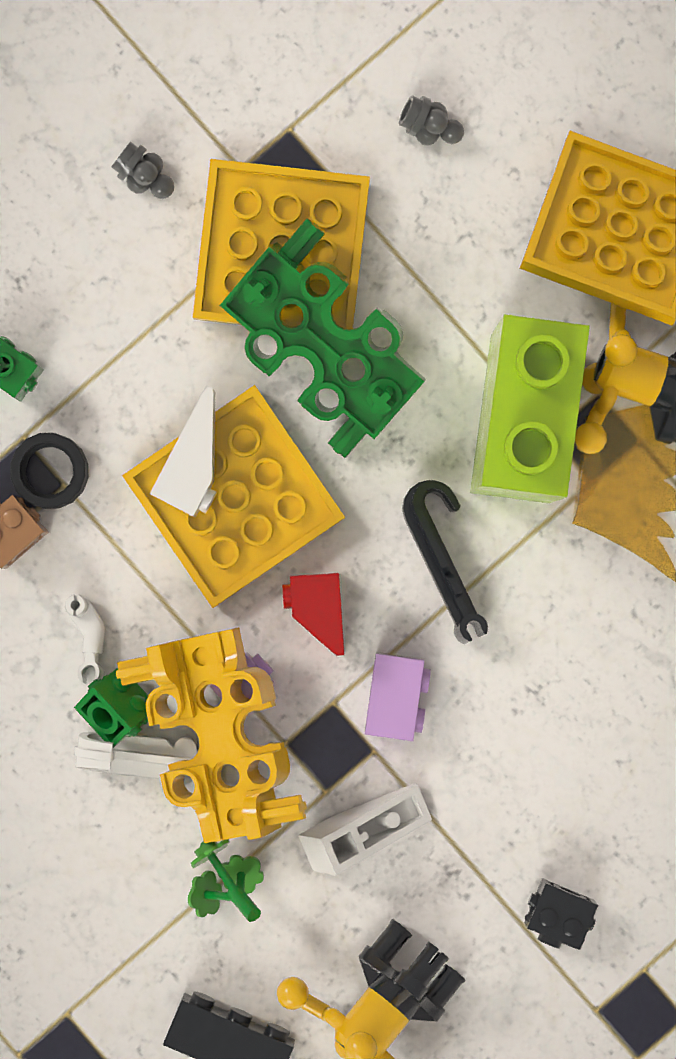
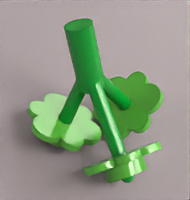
[188,839,264,922]

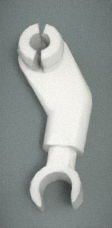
[65,595,105,684]

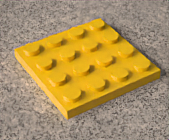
[519,131,676,326]
[192,159,370,329]
[122,385,345,608]

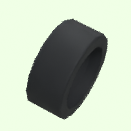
[10,433,89,509]

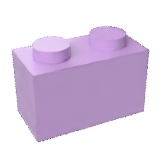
[365,653,431,741]

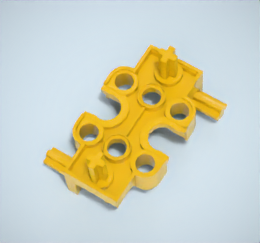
[116,627,307,843]

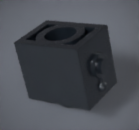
[524,878,598,950]

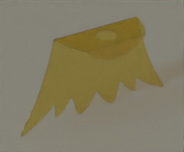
[572,405,676,582]

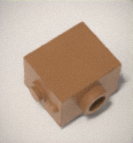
[0,495,49,569]

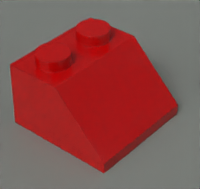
[282,573,344,656]

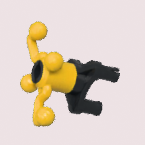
[575,303,676,454]
[277,919,466,1059]

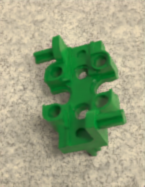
[219,218,426,458]

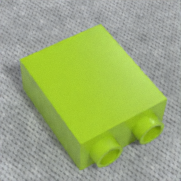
[470,314,590,503]

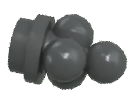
[399,96,464,146]
[111,141,174,199]

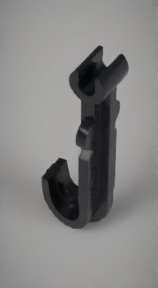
[402,480,488,644]

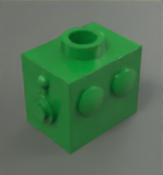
[0,336,44,402]
[74,668,148,748]

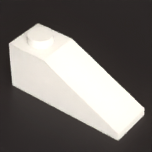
[150,385,216,517]
[298,783,432,876]

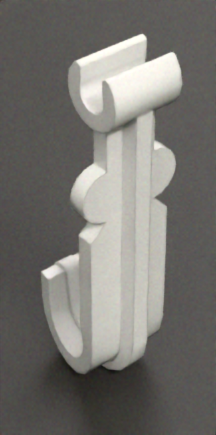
[74,732,239,785]

